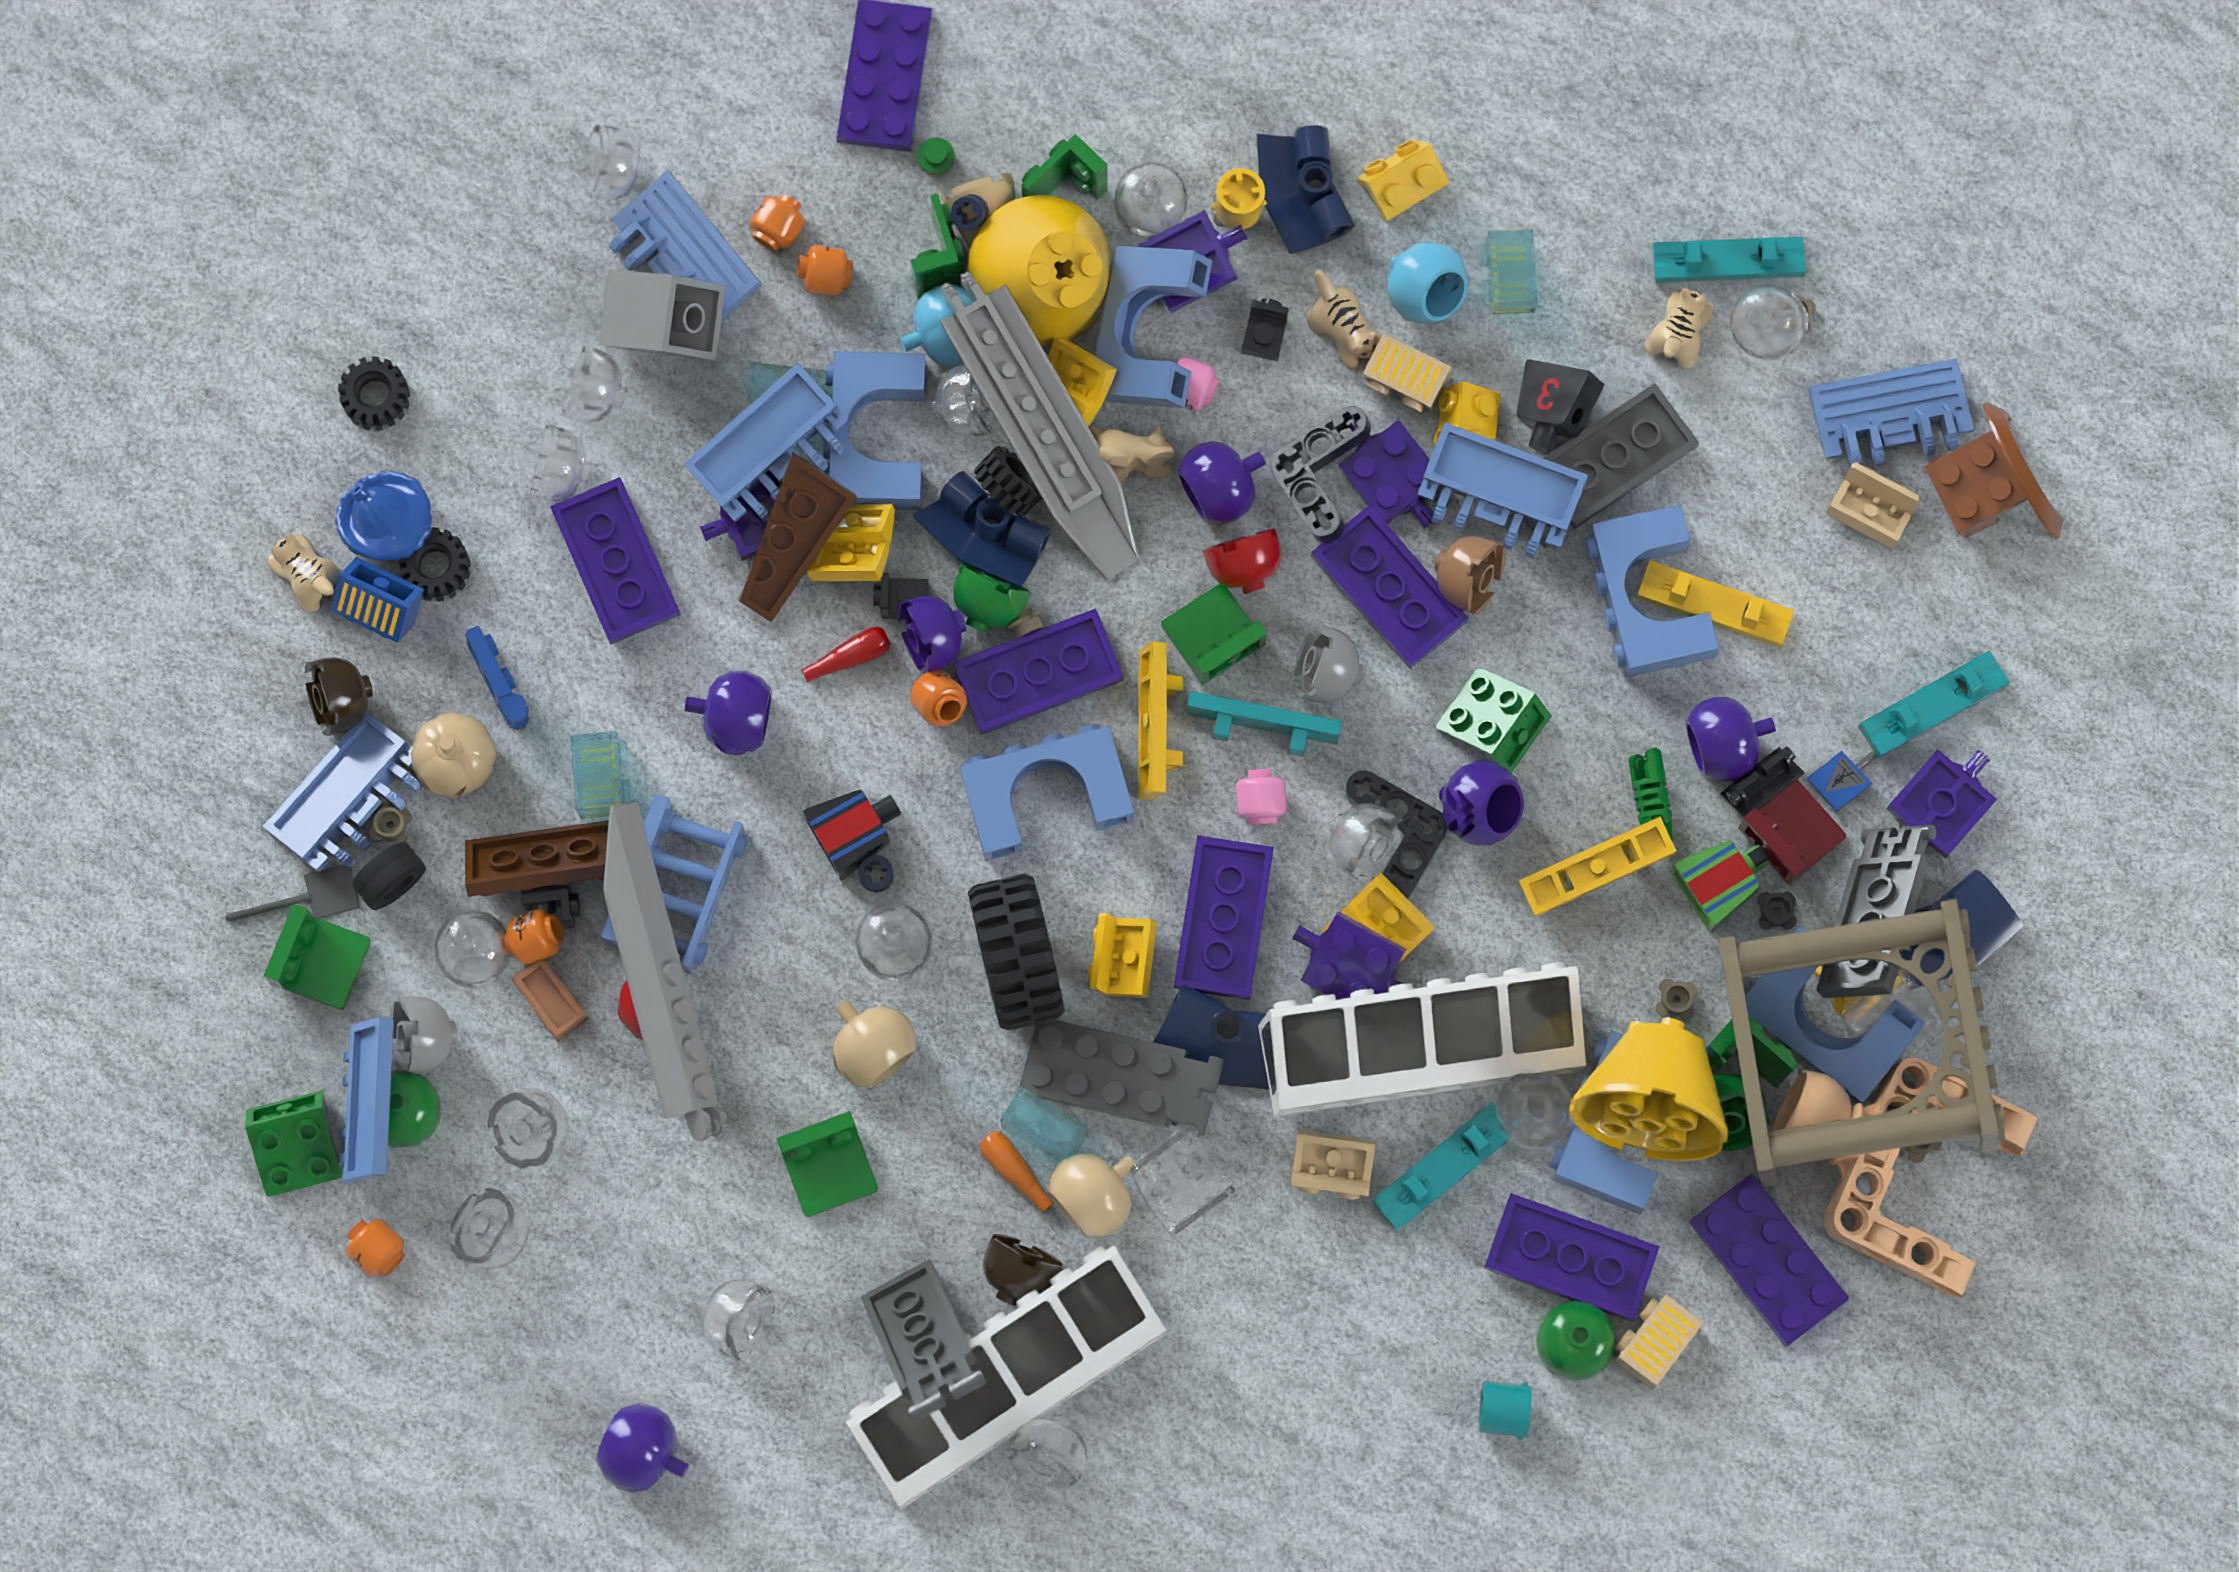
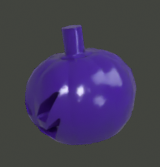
[1178,441,1266,525]
[684,671,772,755]
[1686,697,1776,782]
[1439,760,1524,846]
[596,1403,689,1493]

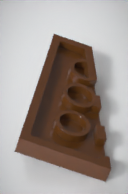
[739,452,857,622]

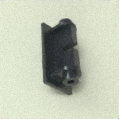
[1720,746,1804,818]

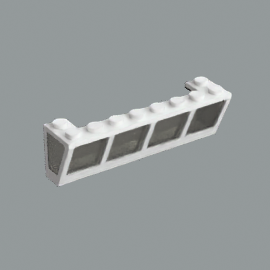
[1258,962,1586,1117]
[845,1246,1166,1510]

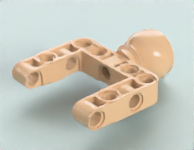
[1771,1058,2038,1298]

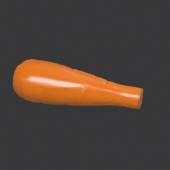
[980,1131,1054,1213]

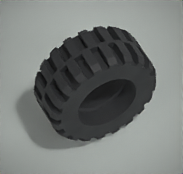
[968,873,1065,1030]

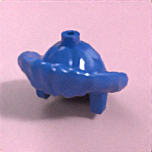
[335,471,432,561]

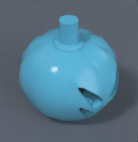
[1387,241,1469,325]
[900,284,974,368]

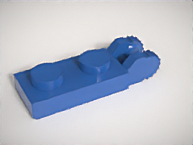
[466,625,529,731]

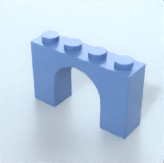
[1095,246,1212,408]
[823,351,927,510]
[1585,504,1719,678]
[960,724,1134,862]
[1746,926,1926,1103]
[1549,1030,1658,1215]

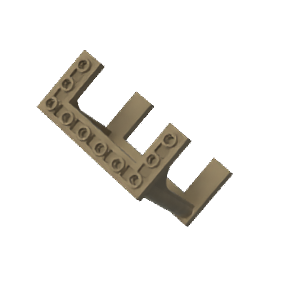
[1719,899,2005,1188]

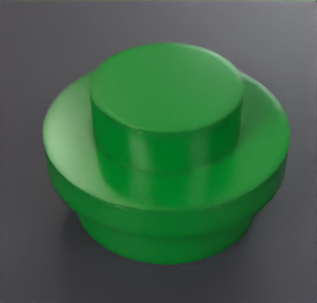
[917,138,955,175]

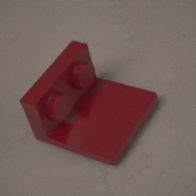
[1738,780,1846,886]

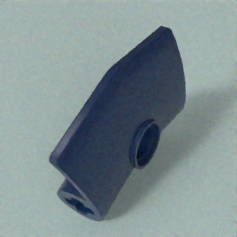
[1256,125,1355,254]
[913,471,1051,588]
[1901,869,2023,990]
[1153,984,1287,1089]

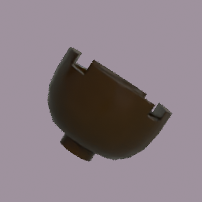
[305,657,373,736]
[983,1233,1064,1306]

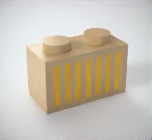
[1363,333,1452,413]
[1615,1294,1704,1390]

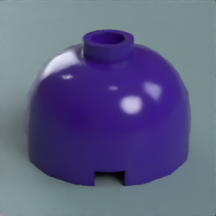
[897,595,966,674]

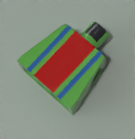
[1670,841,1770,933]

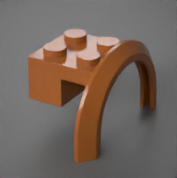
[1924,402,2063,540]

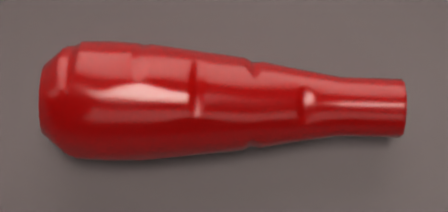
[801,626,891,683]

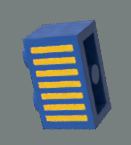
[330,557,424,643]

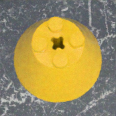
[967,195,1113,347]
[1569,1018,1728,1161]

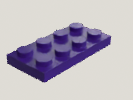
[836,0,932,152]
[550,477,681,645]
[1311,505,1469,669]
[953,608,1124,735]
[1173,835,1274,1000]
[1689,1173,1850,1347]
[1484,1193,1660,1322]

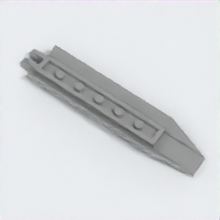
[940,271,1139,580]
[603,802,728,1142]

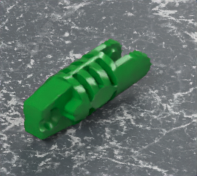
[1628,747,1673,842]

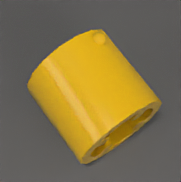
[1211,168,1266,229]

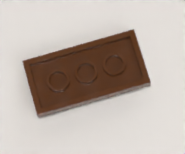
[465,820,609,897]

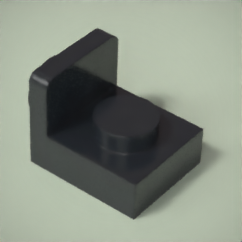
[1241,298,1289,362]
[873,573,929,619]
[521,884,580,928]

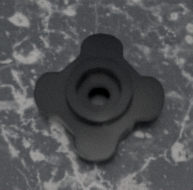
[1757,892,1797,930]

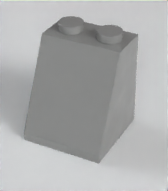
[599,270,726,361]

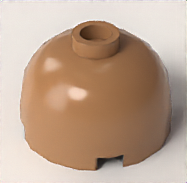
[1434,536,1506,614]

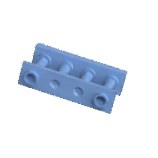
[601,793,748,974]

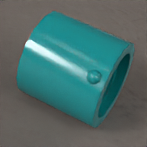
[1479,1381,1532,1440]

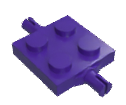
[1137,210,1248,313]
[1338,420,1440,529]
[700,470,782,561]
[1886,749,1997,859]
[1292,911,1406,1018]

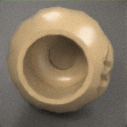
[410,712,497,798]
[832,1000,917,1088]
[1049,1153,1137,1237]

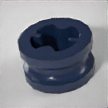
[951,194,989,231]
[858,855,894,893]

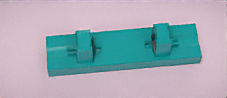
[1652,236,1806,283]
[1858,650,2010,759]
[1187,691,1342,757]
[1372,1102,1518,1232]

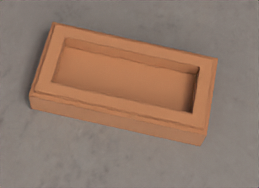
[511,959,589,1042]

